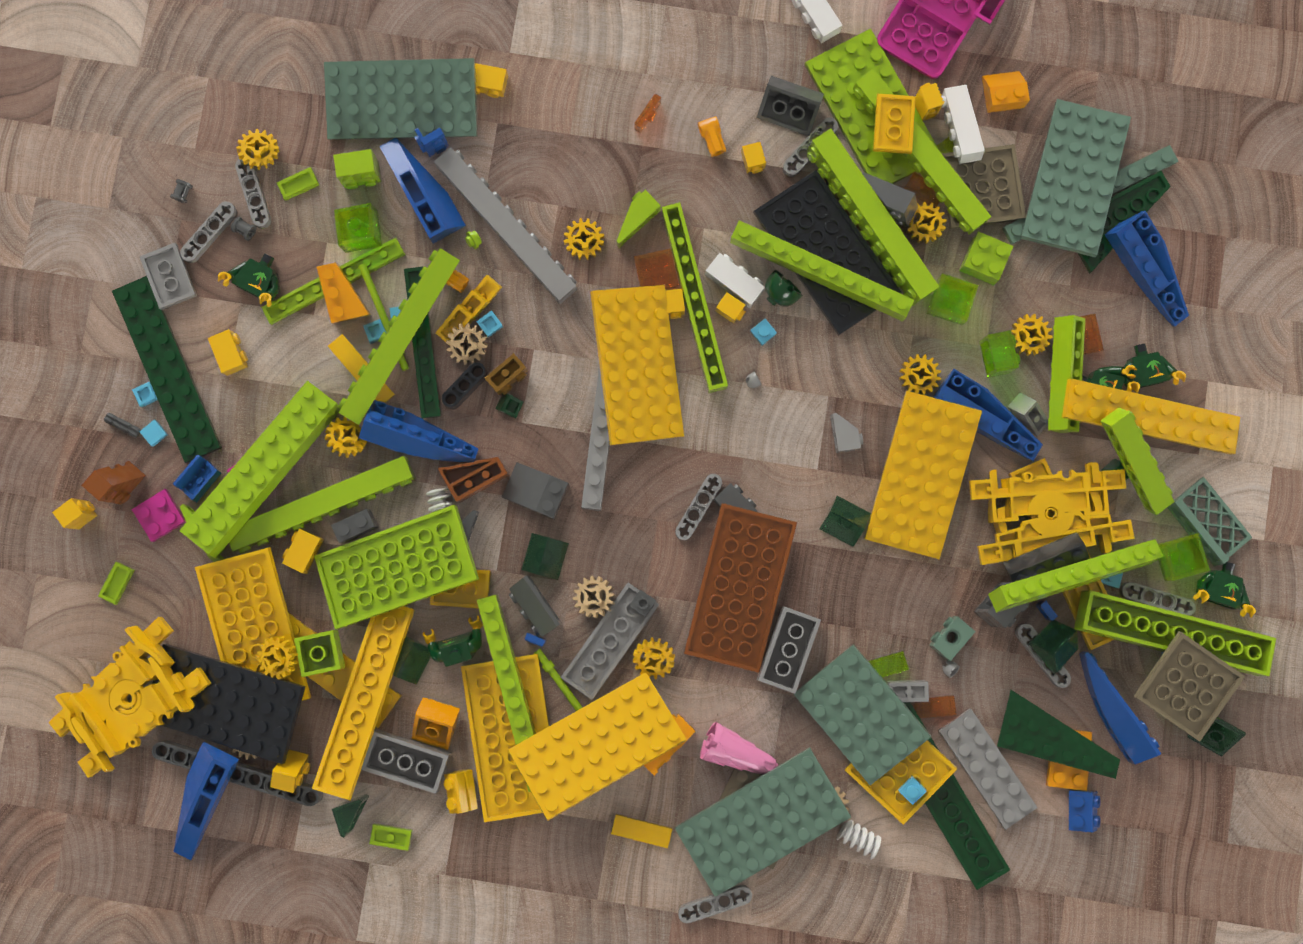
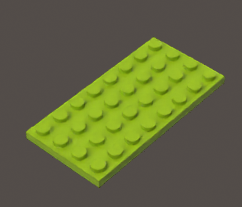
[805,28,941,184]
[314,505,479,629]

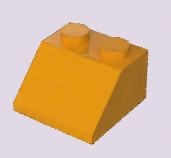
[982,71,1030,113]
[411,697,460,750]

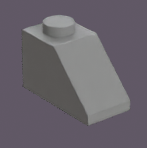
[1008,393,1048,436]
[830,413,863,453]

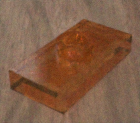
[634,94,661,133]
[1080,314,1104,355]
[915,695,956,719]

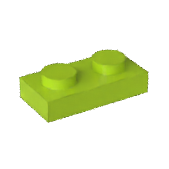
[369,823,413,851]

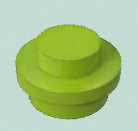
[465,230,482,249]

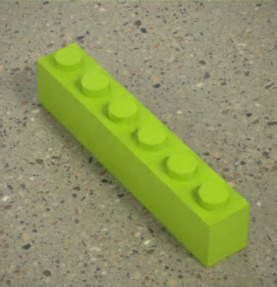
[1048,315,1086,433]
[1101,407,1175,515]

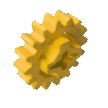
[236,129,279,170]
[906,202,947,244]
[564,218,605,260]
[1009,314,1053,356]
[899,354,941,395]
[324,416,367,458]
[257,636,298,680]
[633,637,675,680]

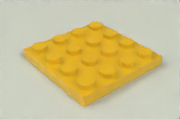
[845,740,957,825]

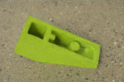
[617,189,661,248]

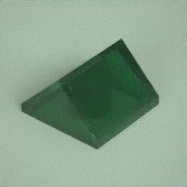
[819,496,871,547]
[521,533,569,580]
[1029,620,1079,674]
[393,635,431,685]
[1187,717,1246,757]
[332,794,369,838]

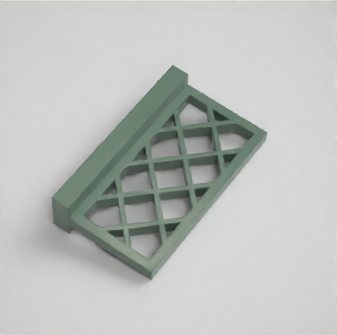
[1167,477,1252,566]

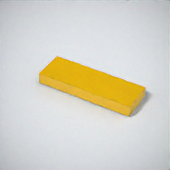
[611,814,673,848]

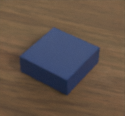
[1036,601,1058,620]
[525,632,546,647]

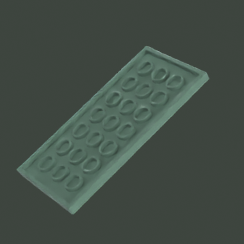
[324,58,478,140]
[1020,99,1131,257]
[675,747,851,897]

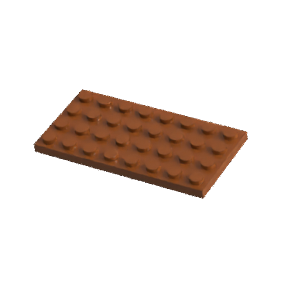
[684,503,797,673]

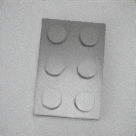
[140,243,197,310]

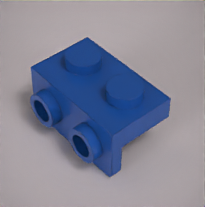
[414,127,449,157]
[173,455,222,503]
[1069,790,1101,833]

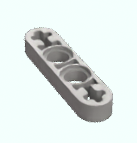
[783,118,838,177]
[235,159,271,229]
[180,201,237,263]
[675,474,722,540]
[1119,582,1196,616]
[1015,624,1071,688]
[678,885,752,924]

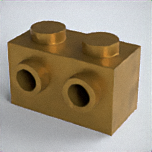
[485,353,528,396]

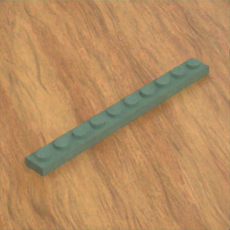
[1002,145,1178,245]

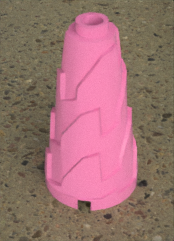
[700,722,778,774]

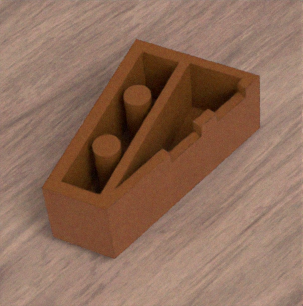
[438,457,509,503]
[81,461,146,505]

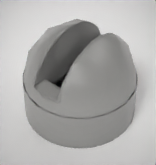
[746,371,762,388]
[942,661,960,678]

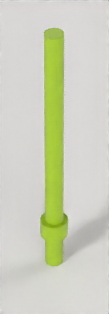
[358,263,409,371]
[534,649,583,711]

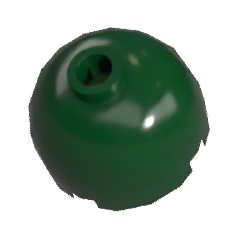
[765,270,803,307]

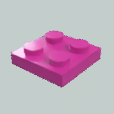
[131,489,186,542]

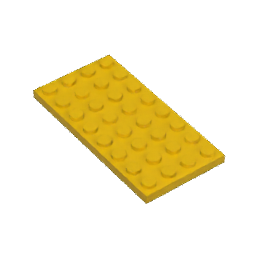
[590,285,684,445]
[864,391,982,560]
[195,547,311,701]
[461,654,549,822]
[508,672,686,821]

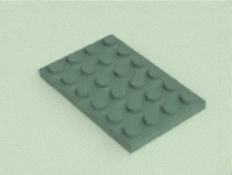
[794,644,931,785]

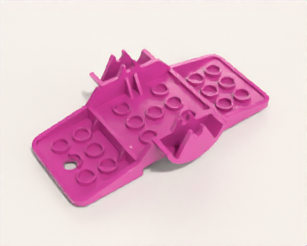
[877,0,1005,79]

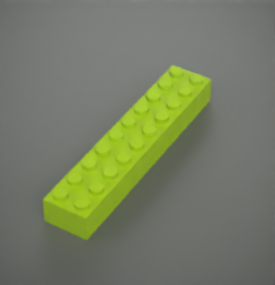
[807,128,940,306]
[179,381,340,558]
[1074,590,1276,676]

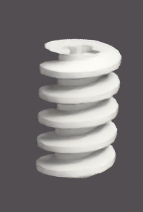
[426,488,452,512]
[836,819,881,860]

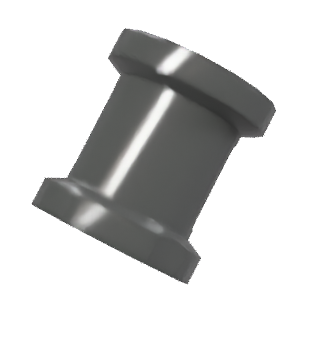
[170,179,193,204]
[231,217,257,241]

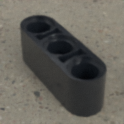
[442,362,488,409]

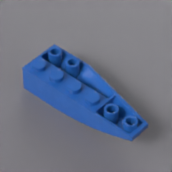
[379,138,466,244]
[1105,211,1189,327]
[933,369,1043,461]
[359,400,478,462]
[1079,651,1161,764]
[174,742,239,860]

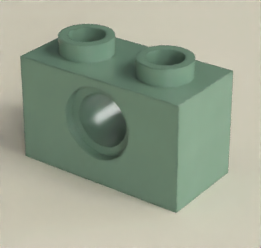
[929,616,976,661]

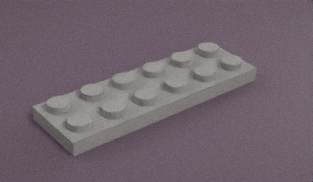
[560,582,659,700]
[938,708,1038,830]

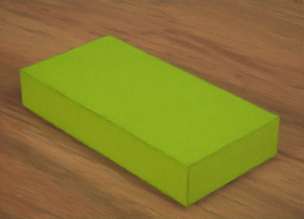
[276,167,320,201]
[98,562,135,605]

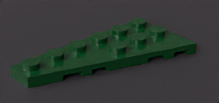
[1078,171,1171,274]
[997,689,1120,779]

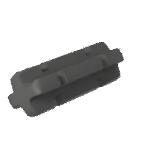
[104,413,141,438]

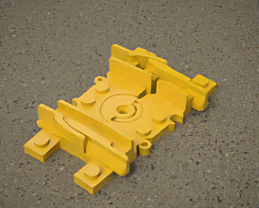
[969,462,1135,565]
[48,617,211,778]

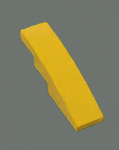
[436,275,502,342]
[328,334,395,403]

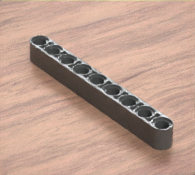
[152,740,323,806]

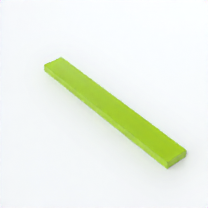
[261,237,405,325]

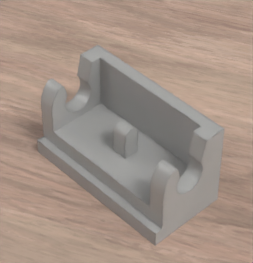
[886,680,929,702]

